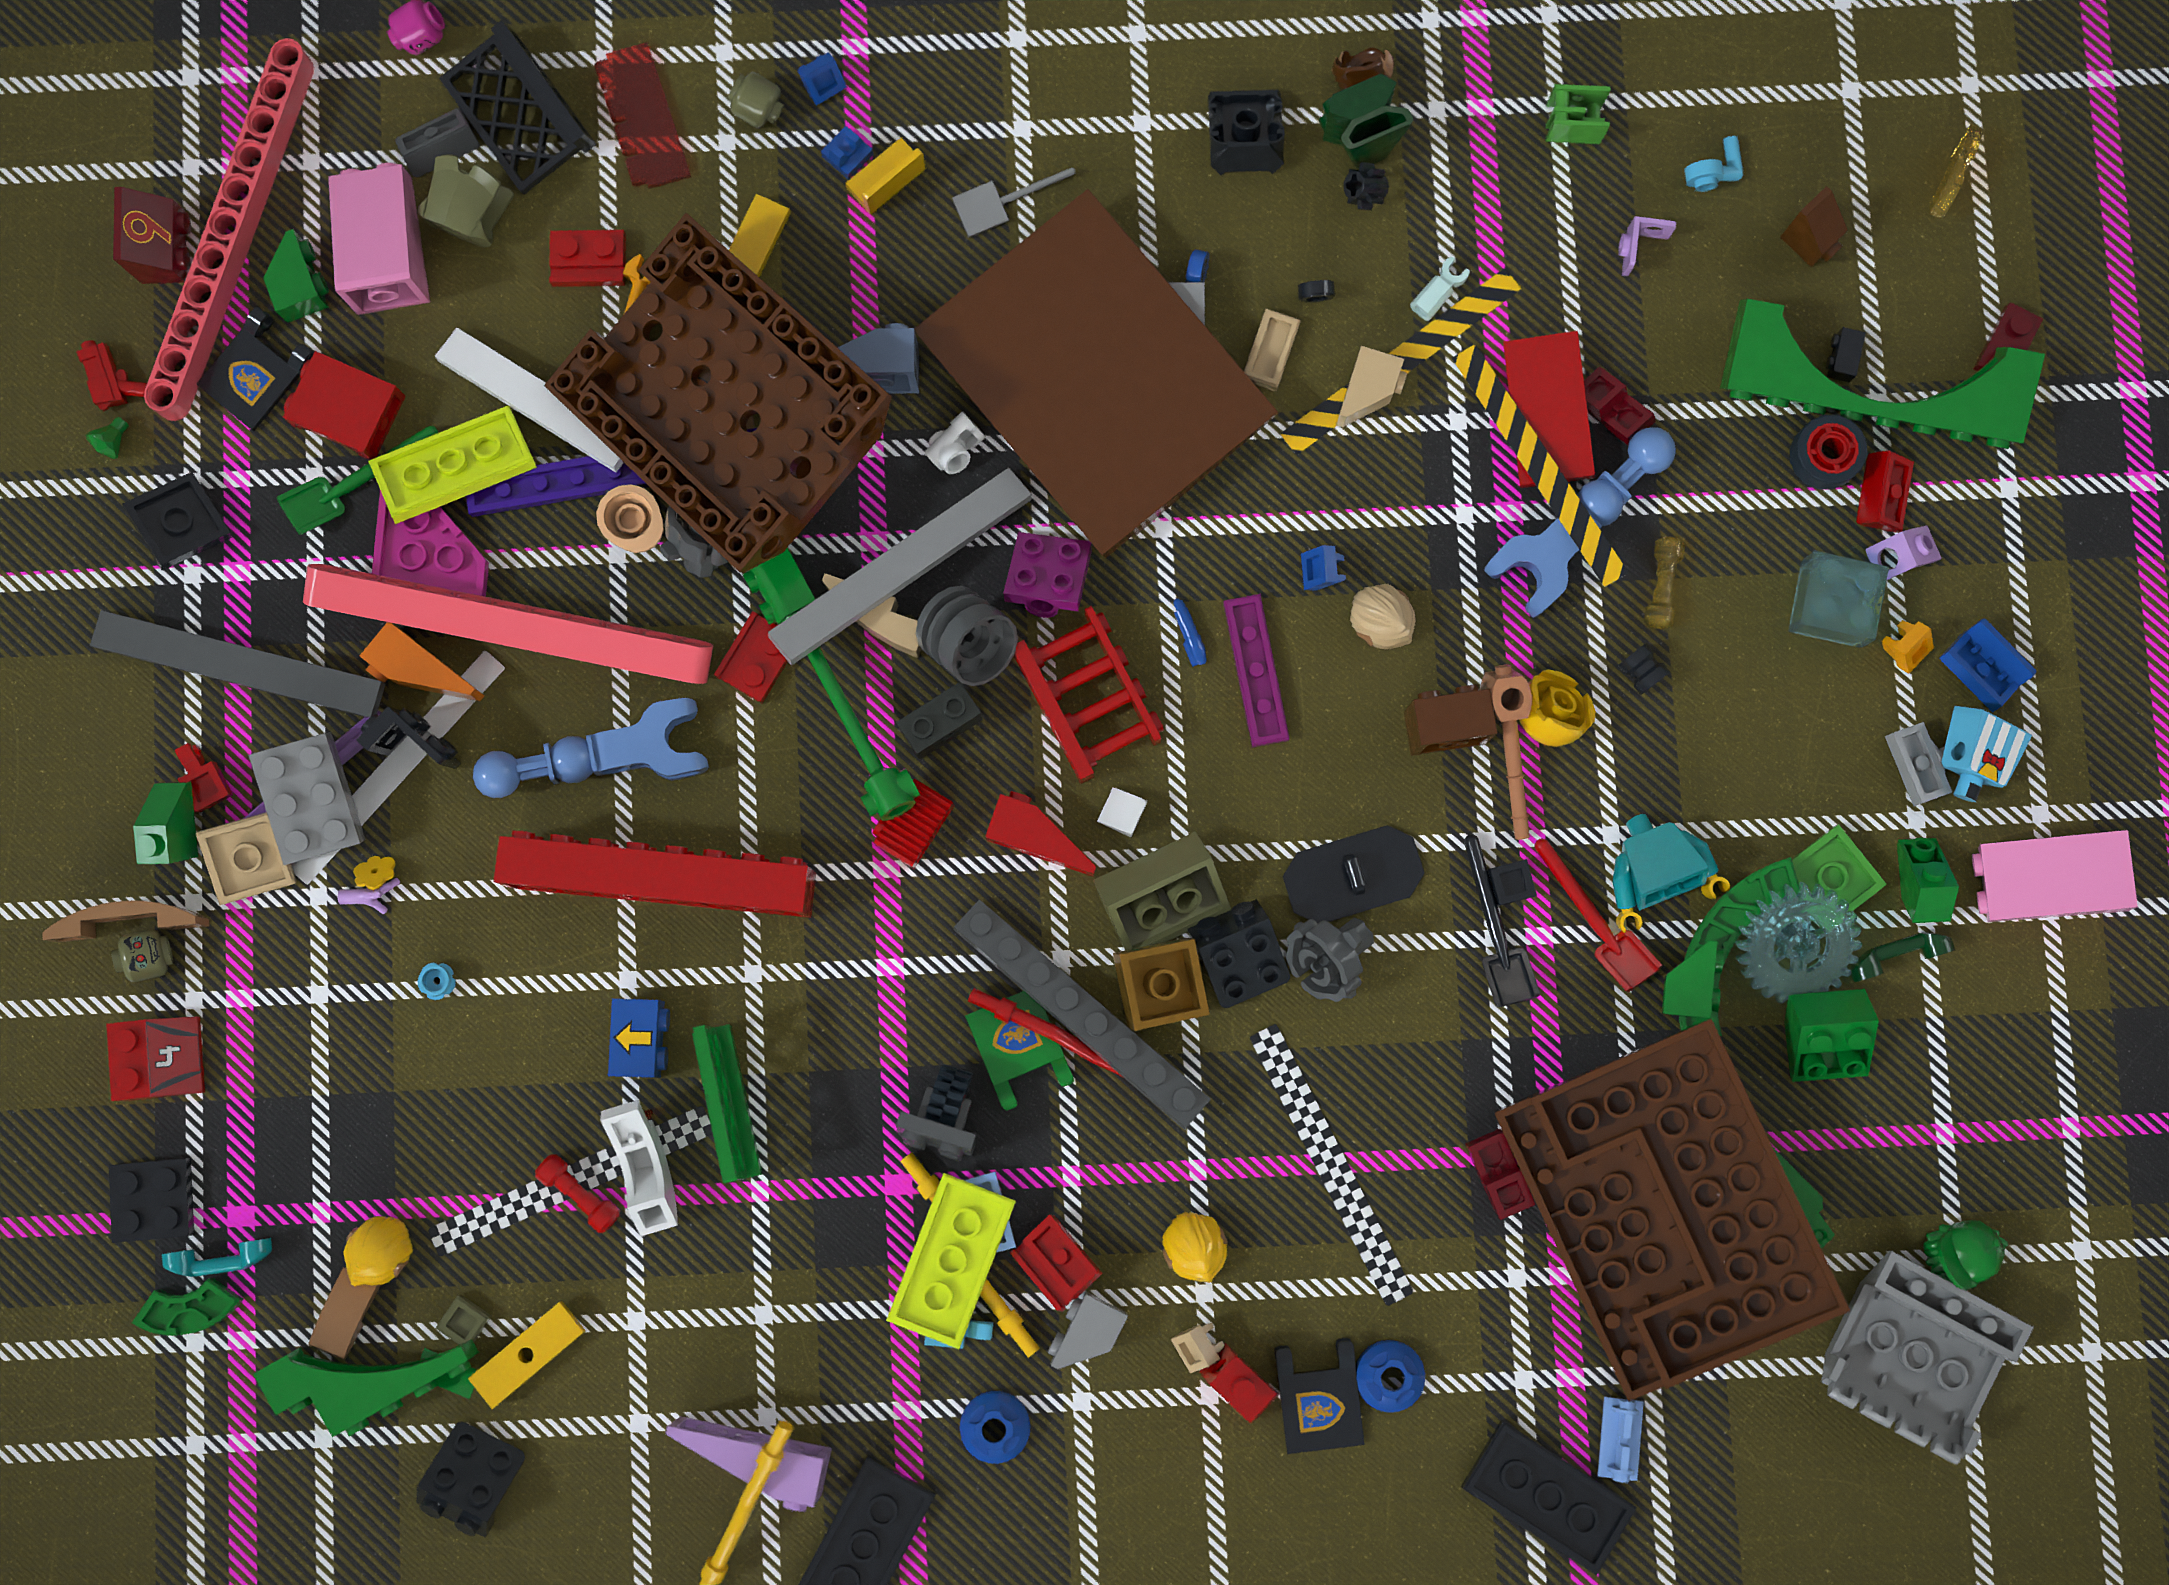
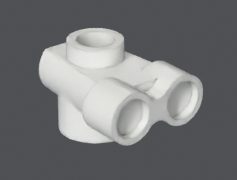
[924,411,986,474]

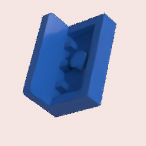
[1939,619,2036,713]

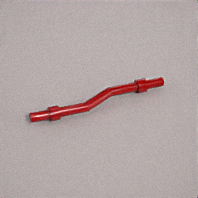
[968,988,1133,1086]

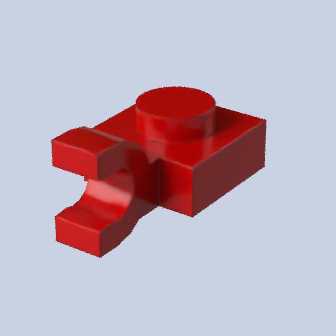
[174,743,233,813]

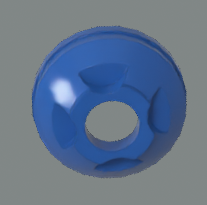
[1355,1340,1425,1412]
[960,1390,1030,1464]

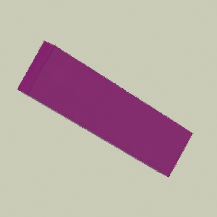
[1223,594,1290,748]

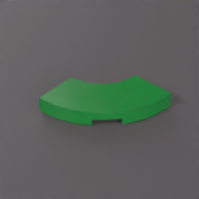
[132,1278,244,1336]

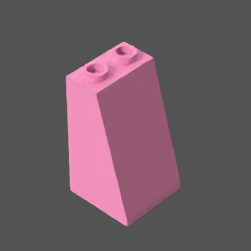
[328,163,430,315]
[1972,830,2138,922]

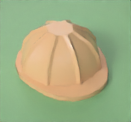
[596,484,664,553]

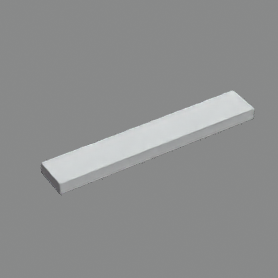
[435,328,624,472]

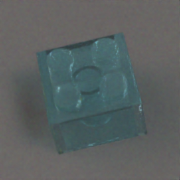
[1788,551,1889,648]

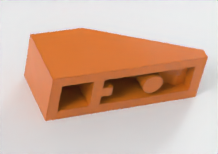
[360,622,485,701]

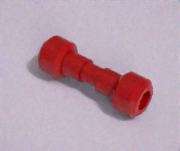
[535,1154,620,1233]

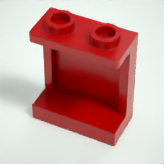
[283,351,406,460]

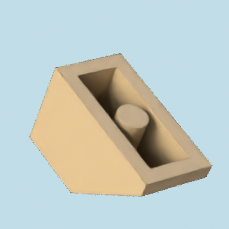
[1336,346,1407,427]

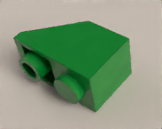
[263,229,329,323]
[1897,838,1959,923]
[1662,940,1724,1019]

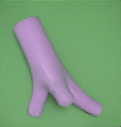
[337,878,400,914]

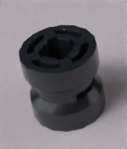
[1617,643,1671,695]

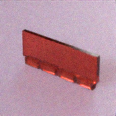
[594,42,691,189]

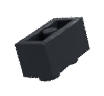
[1826,327,1866,383]

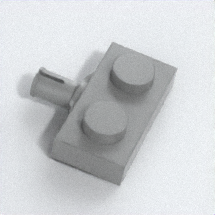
[1885,722,1952,806]

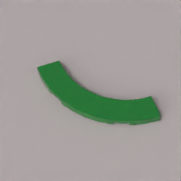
[1678,857,1802,1036]

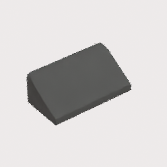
[395,107,479,178]

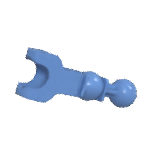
[1484,427,1676,618]
[473,698,709,798]

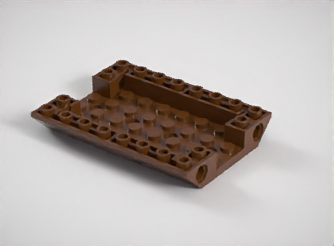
[544,213,892,574]

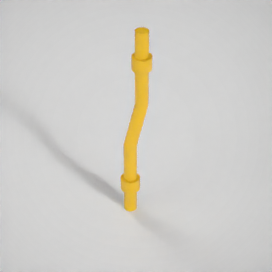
[900,1152,1040,1358]
[699,1420,793,1585]

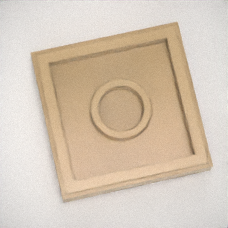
[196,812,297,905]

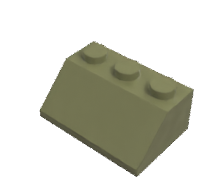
[1093,832,1232,950]

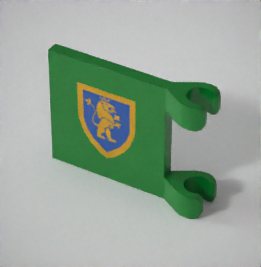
[965,991,1074,1111]

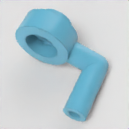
[1685,136,1743,192]

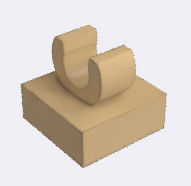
[1171,1323,1224,1373]

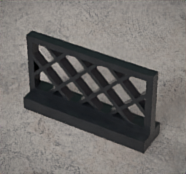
[439,20,597,195]

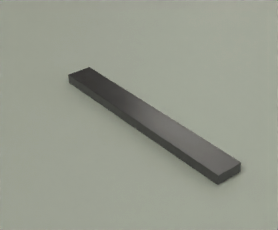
[90,610,386,718]

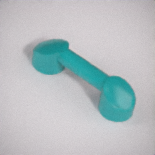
[162,1238,272,1277]

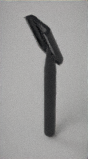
[1464,834,1540,1007]

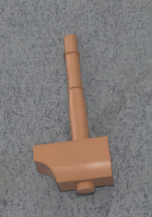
[1480,664,1532,840]

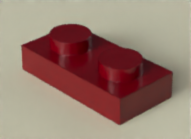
[1973,302,2043,371]

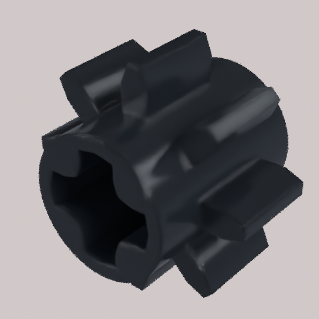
[1343,162,1389,211]

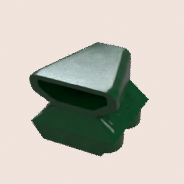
[1318,74,1413,169]

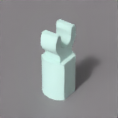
[1410,256,1470,321]

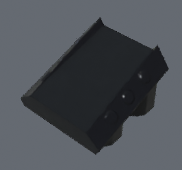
[1208,90,1285,176]

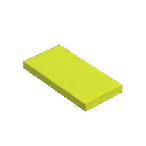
[369,406,537,524]
[886,1173,1016,1349]

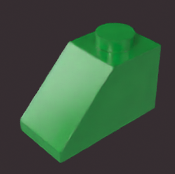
[133,782,198,864]

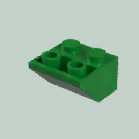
[1784,989,1879,1082]

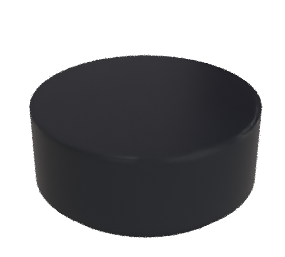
[1298,280,1335,302]

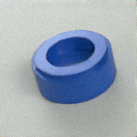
[1186,249,1209,282]

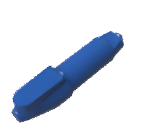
[1173,598,1207,667]

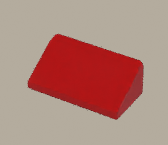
[1856,450,1914,533]

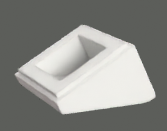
[1097,787,1147,837]

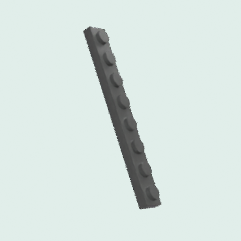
[954,899,1211,1130]

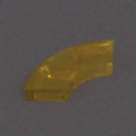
[1929,124,1983,219]

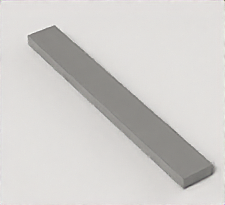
[768,468,1032,666]

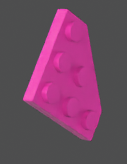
[372,490,489,597]

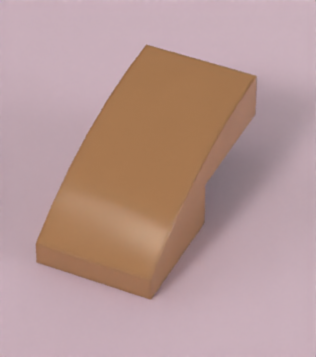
[308,1267,380,1361]

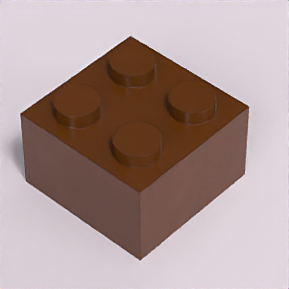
[1404,685,1497,756]

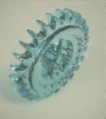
[1735,882,1862,1003]

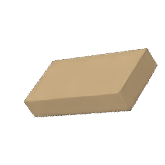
[1244,309,1301,391]

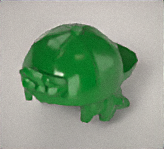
[1923,1220,2008,1291]

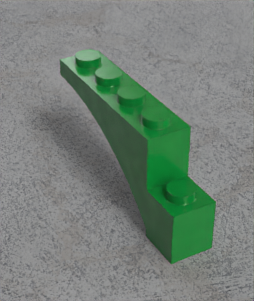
[253,1339,479,1438]

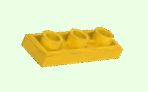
[468,1301,586,1409]

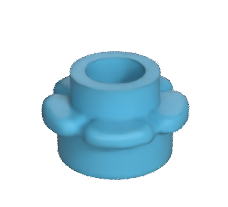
[418,962,456,1000]

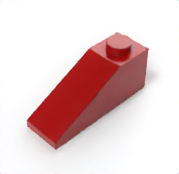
[985,791,1096,877]

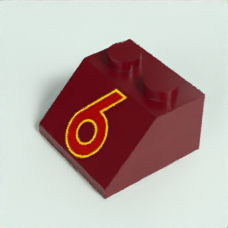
[113,187,191,284]

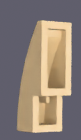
[822,573,922,659]

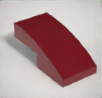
[1584,366,1656,446]
[1465,1128,1535,1220]

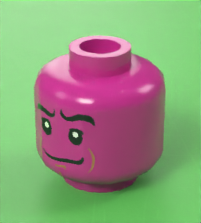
[387,0,445,55]

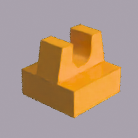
[1882,620,1934,674]

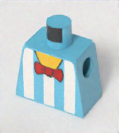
[1942,706,2032,802]

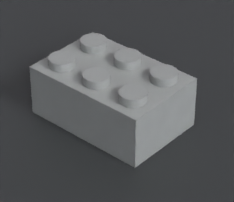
[249,732,365,865]

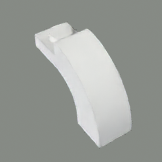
[601,1100,678,1236]

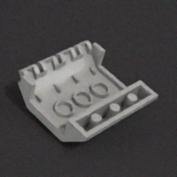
[1821,1251,2034,1465]

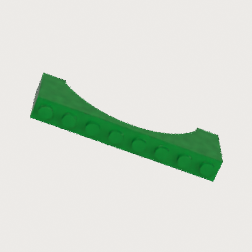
[1720,298,2045,449]

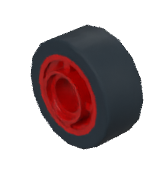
[1790,415,1867,490]

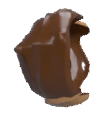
[1332,47,1394,90]

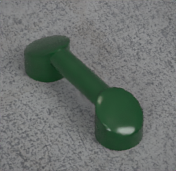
[1850,933,1956,982]

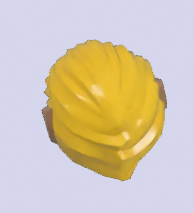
[1162,1212,1228,1283]
[343,1216,413,1287]

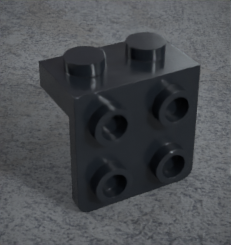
[356,706,461,769]
[1187,899,1290,1008]
[416,1422,525,1538]

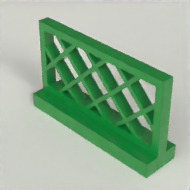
[692,1024,763,1184]

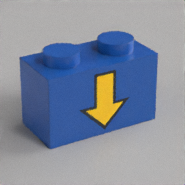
[608,999,670,1078]

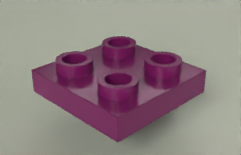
[1003,532,1092,618]

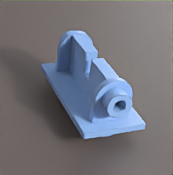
[1597,1397,1644,1483]

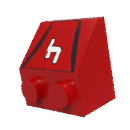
[106,1016,205,1101]

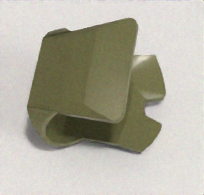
[417,154,514,247]

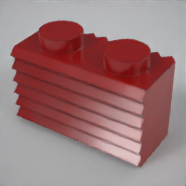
[872,778,954,869]

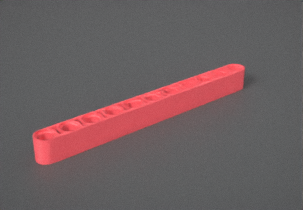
[144,38,314,421]
[303,564,713,684]

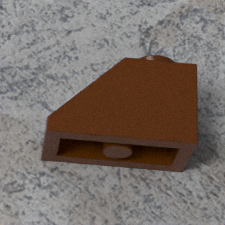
[1780,186,1848,267]

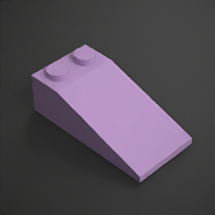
[666,1416,832,1511]

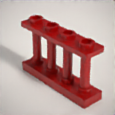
[1013,606,1164,784]

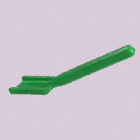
[277,426,439,535]

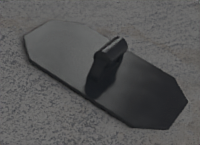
[1282,825,1424,924]

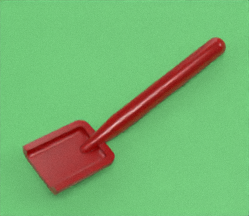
[1535,838,1662,993]

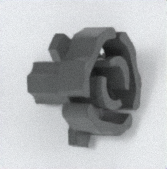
[660,506,728,578]
[1286,918,1374,1002]

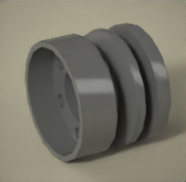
[916,586,1018,686]

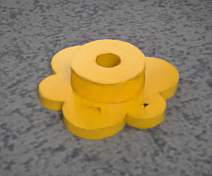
[353,856,396,890]

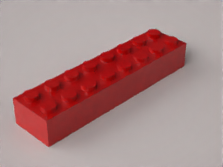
[493,831,816,918]

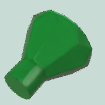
[86,417,129,459]

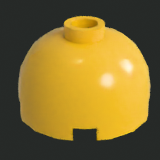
[1519,669,1596,747]

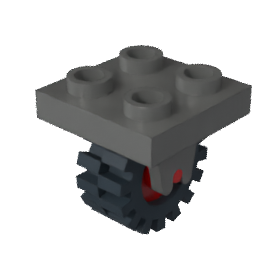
[896,1064,976,1161]

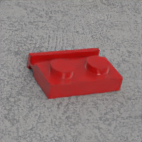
[549,230,626,287]
[714,611,788,704]
[1010,1214,1103,1312]

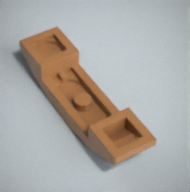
[42,901,210,943]

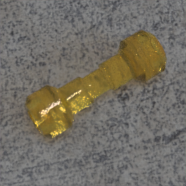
[1644,537,1686,629]

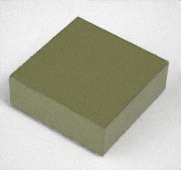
[435,1294,492,1345]

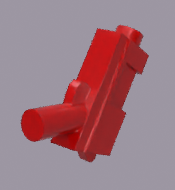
[76,340,147,411]

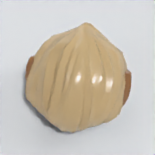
[1350,584,1416,649]

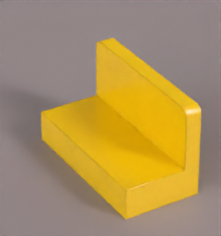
[846,138,926,215]

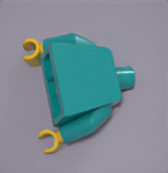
[1612,814,1730,933]

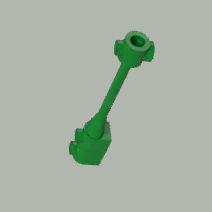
[742,548,920,821]

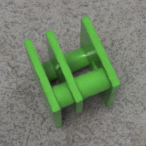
[1546,84,1610,144]

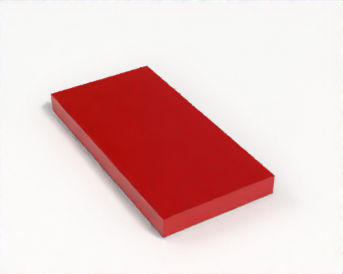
[1503,331,1595,488]

